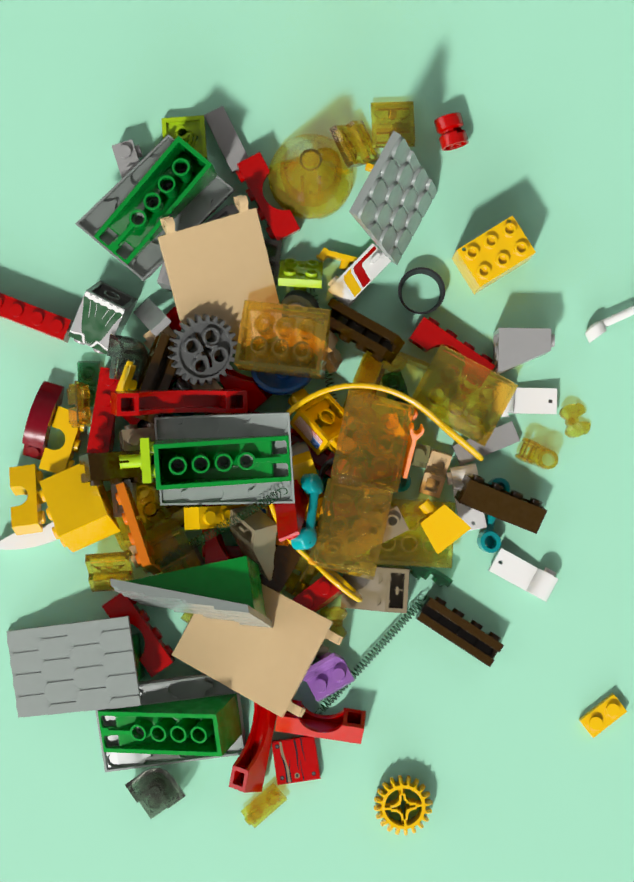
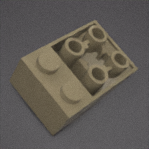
[229,504,277,581]
[341,564,410,613]

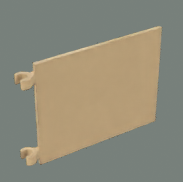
[158,195,283,363]
[172,584,343,718]

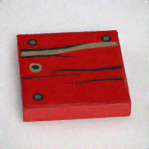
[271,736,321,785]

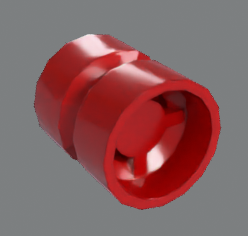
[434,112,469,151]

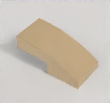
[419,449,452,498]

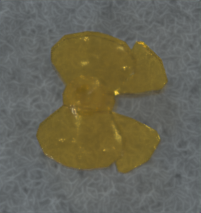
[559,403,591,438]
[319,606,348,639]

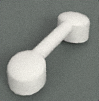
[585,305,634,343]

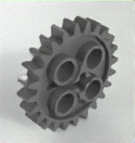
[168,314,238,386]

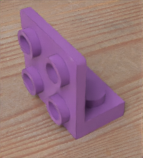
[303,652,355,702]

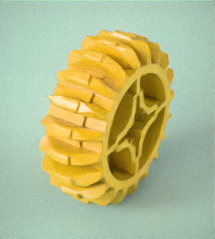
[374,775,433,835]

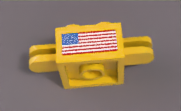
[288,388,356,457]

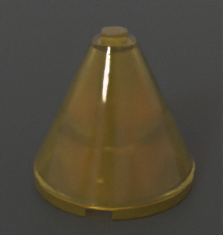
[268,134,354,219]

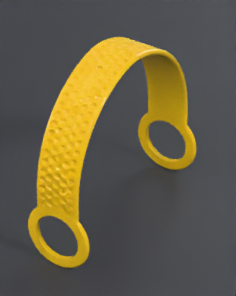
[269,382,484,602]

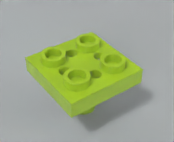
[161,115,208,159]
[278,258,323,291]
[119,438,156,484]

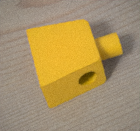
[418,498,471,554]

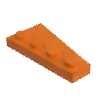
[115,482,162,575]

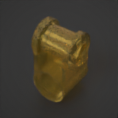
[515,437,558,470]

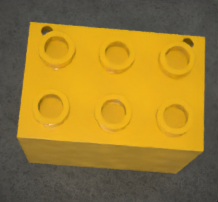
[452,215,536,295]
[39,463,121,552]

